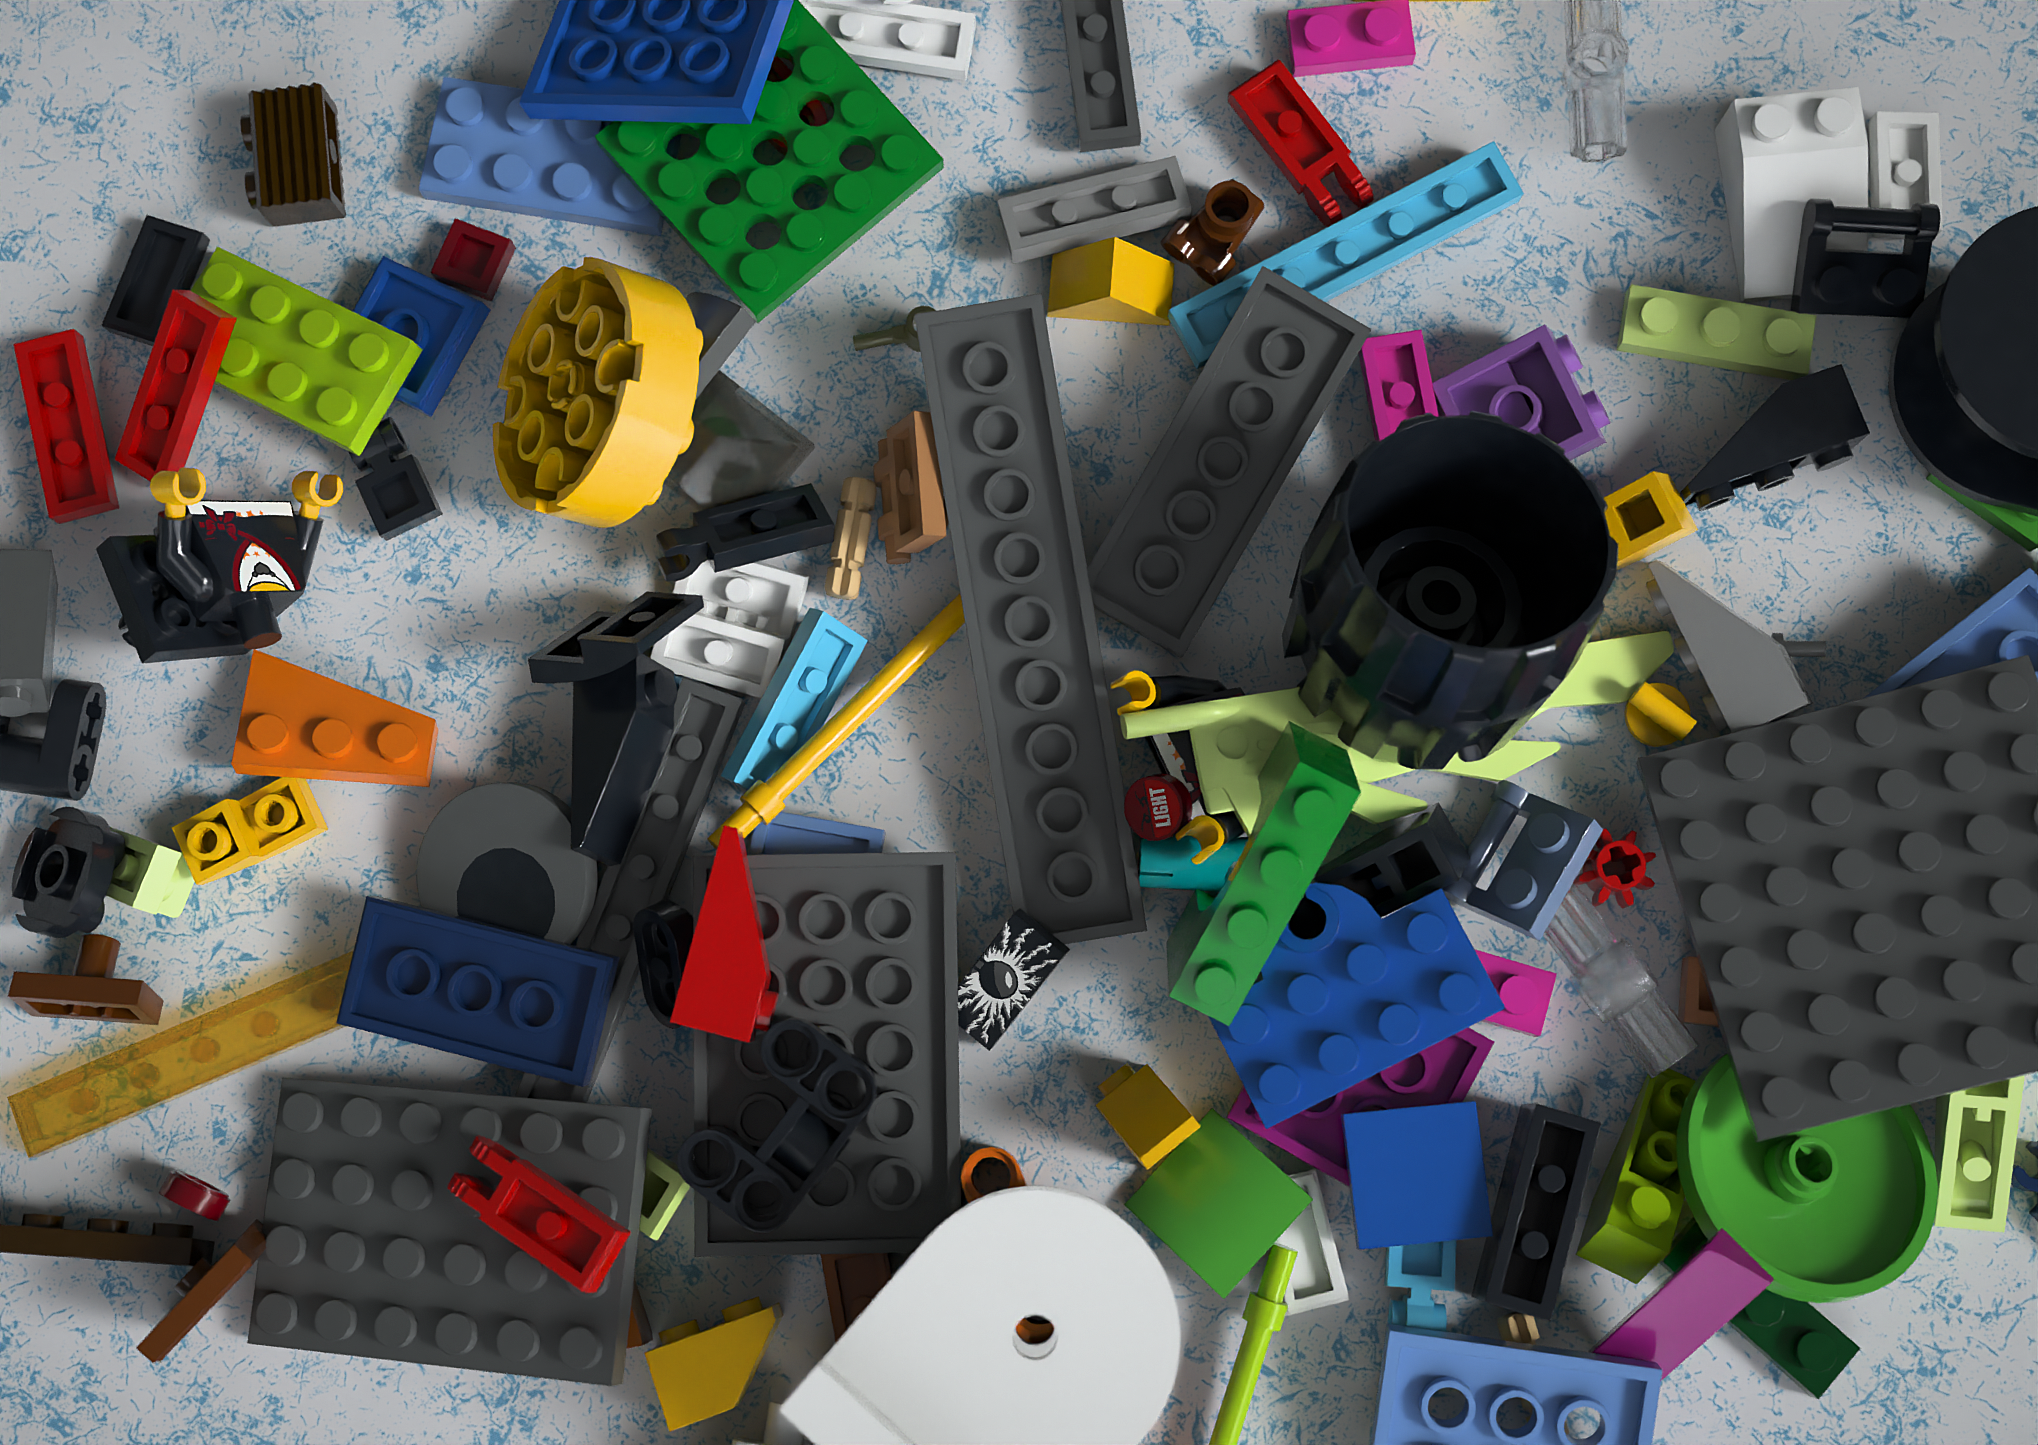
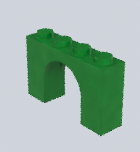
[1166,721,1361,1026]

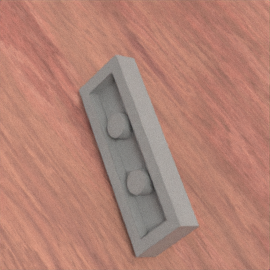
[997,156,1192,264]

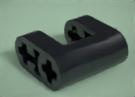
[0,679,106,801]

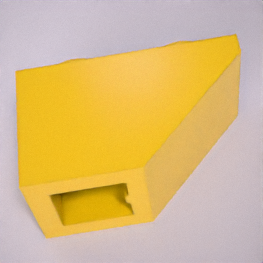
[644,1296,783,1432]

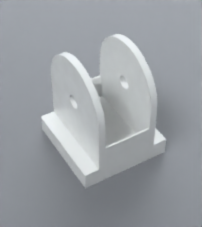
[778,1186,1180,1445]

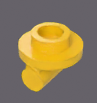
[1624,682,1697,747]

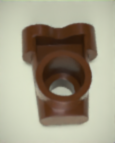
[1161,179,1264,286]

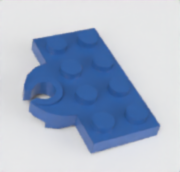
[1208,883,1506,1129]

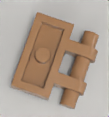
[873,411,949,565]

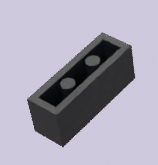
[1471,1103,1602,1322]

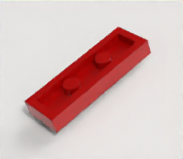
[114,289,237,482]
[13,329,120,524]

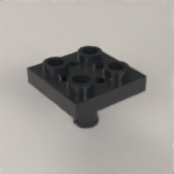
[96,535,252,664]

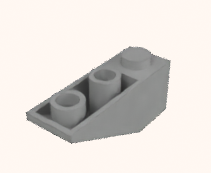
[1646,560,1813,733]

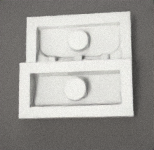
[651,560,810,698]

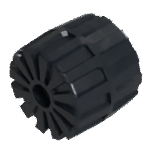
[1282,411,1618,770]

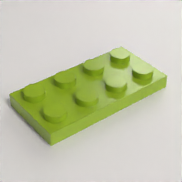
[191,246,422,457]

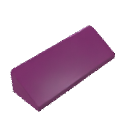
[1589,1228,1774,1381]

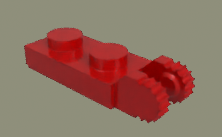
[1227,59,1374,227]
[447,1135,631,1293]

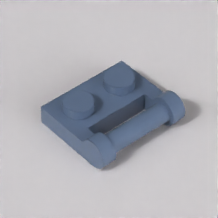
[1442,780,1603,941]

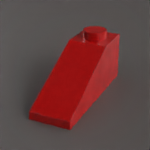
[670,825,779,1043]

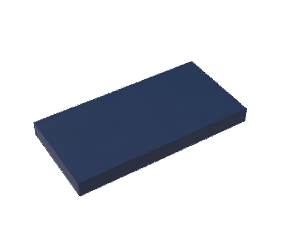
[336,895,619,1087]

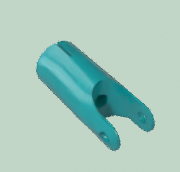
[1138,835,1248,892]

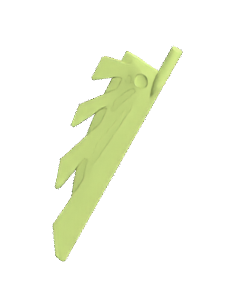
[1120,631,1674,838]

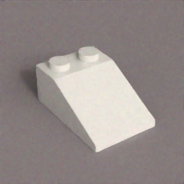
[1714,87,1868,303]

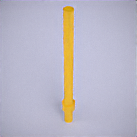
[707,593,965,850]

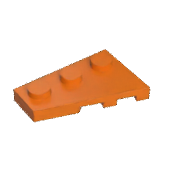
[231,649,438,787]

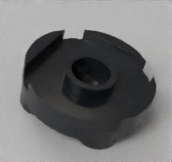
[12,807,125,938]

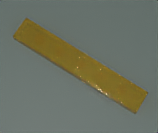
[7,951,353,1158]

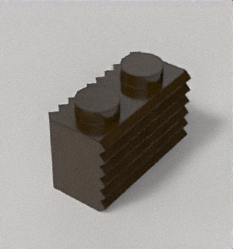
[240,82,346,227]

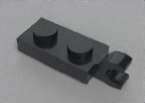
[656,483,834,581]

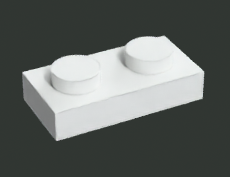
[1869,111,1943,238]

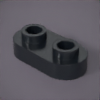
[633,900,693,1029]

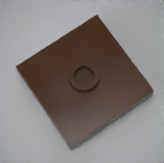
[136,1219,267,1364]

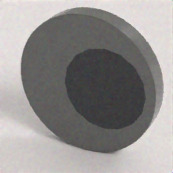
[416,782,598,944]

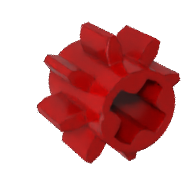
[1573,828,1656,909]

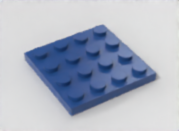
[519,0,794,124]

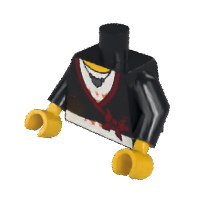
[150,468,343,649]
[1110,670,1245,865]

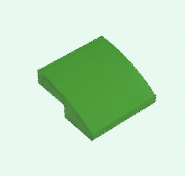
[1124,1108,1313,1299]

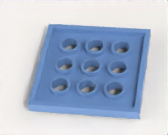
[1370,1324,1662,1445]

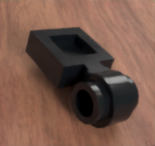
[348,417,443,541]

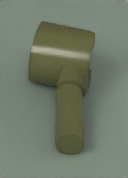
[853,306,936,352]

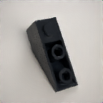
[1680,364,1870,511]

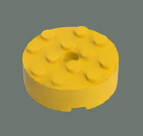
[492,257,703,528]

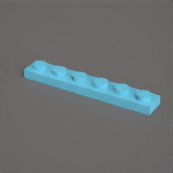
[1167,141,1524,369]

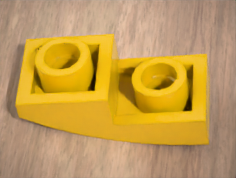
[171,777,328,885]

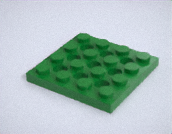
[594,0,944,323]

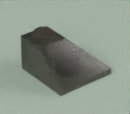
[663,370,815,511]

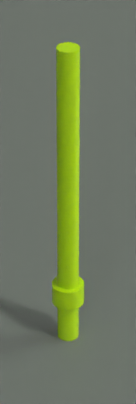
[1209,1243,1298,1445]

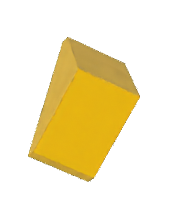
[1047,237,1175,326]

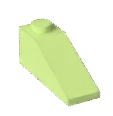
[1934,1076,2025,1233]

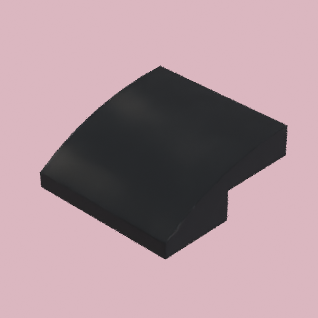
[528,591,704,684]

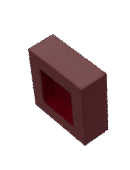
[430,218,516,302]

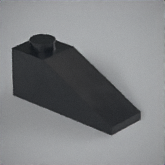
[571,654,677,866]
[1289,802,1470,939]

